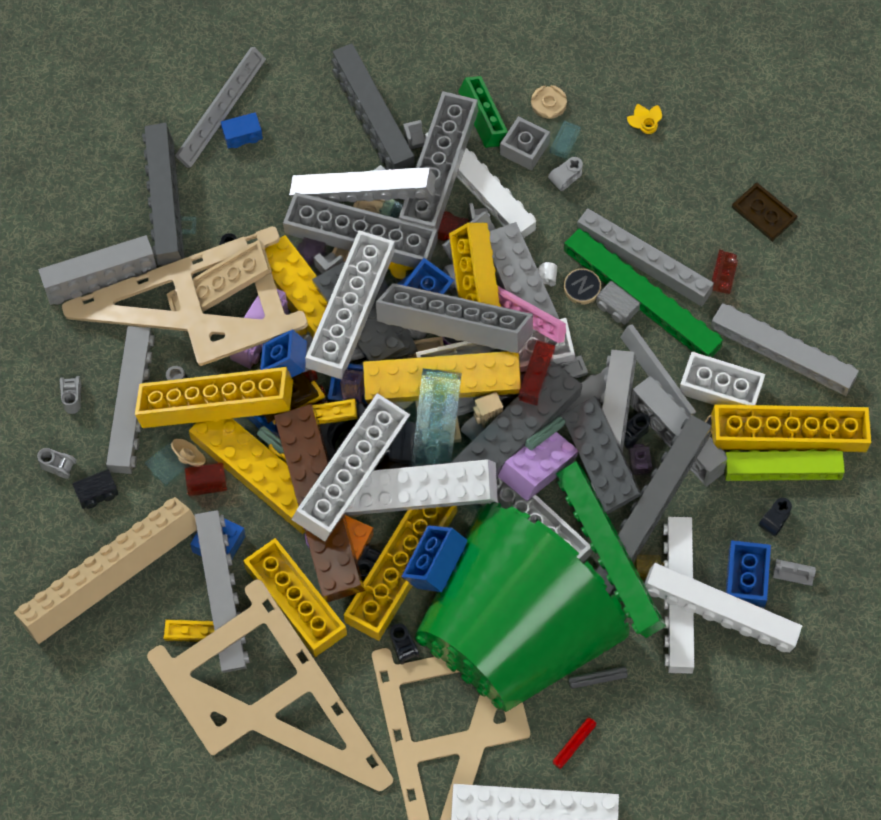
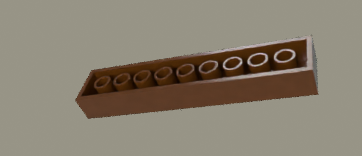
[274,404,365,603]

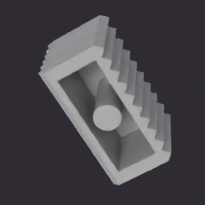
[596,281,640,325]

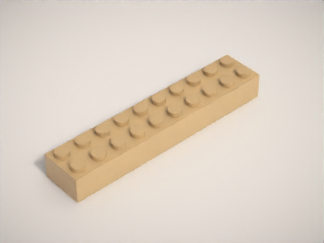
[14,497,197,644]

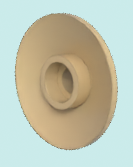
[171,439,206,467]

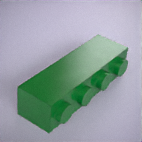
[458,76,508,148]

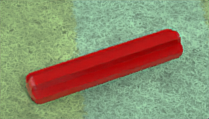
[553,718,596,769]

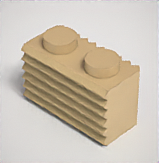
[473,392,503,428]

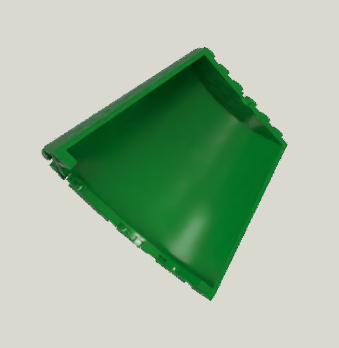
[415,502,630,712]

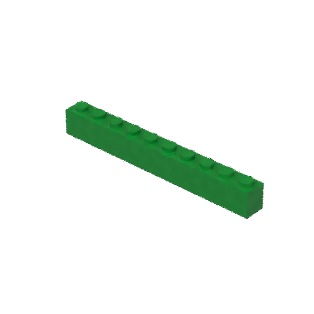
[564,228,723,358]
[556,461,666,638]

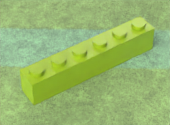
[725,449,845,481]

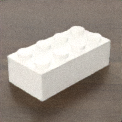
[680,352,765,405]

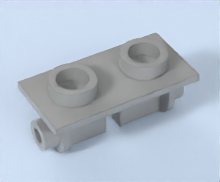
[773,559,816,586]

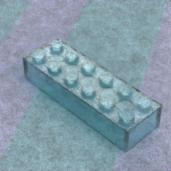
[411,368,462,467]

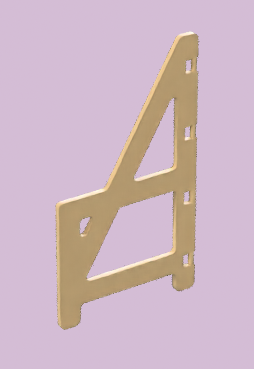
[62,226,308,366]
[147,580,393,791]
[372,648,531,820]

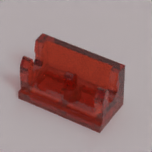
[712,249,738,294]
[185,463,227,496]

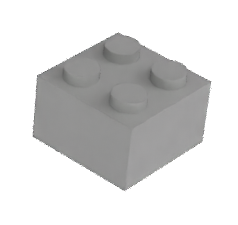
[500,116,550,171]

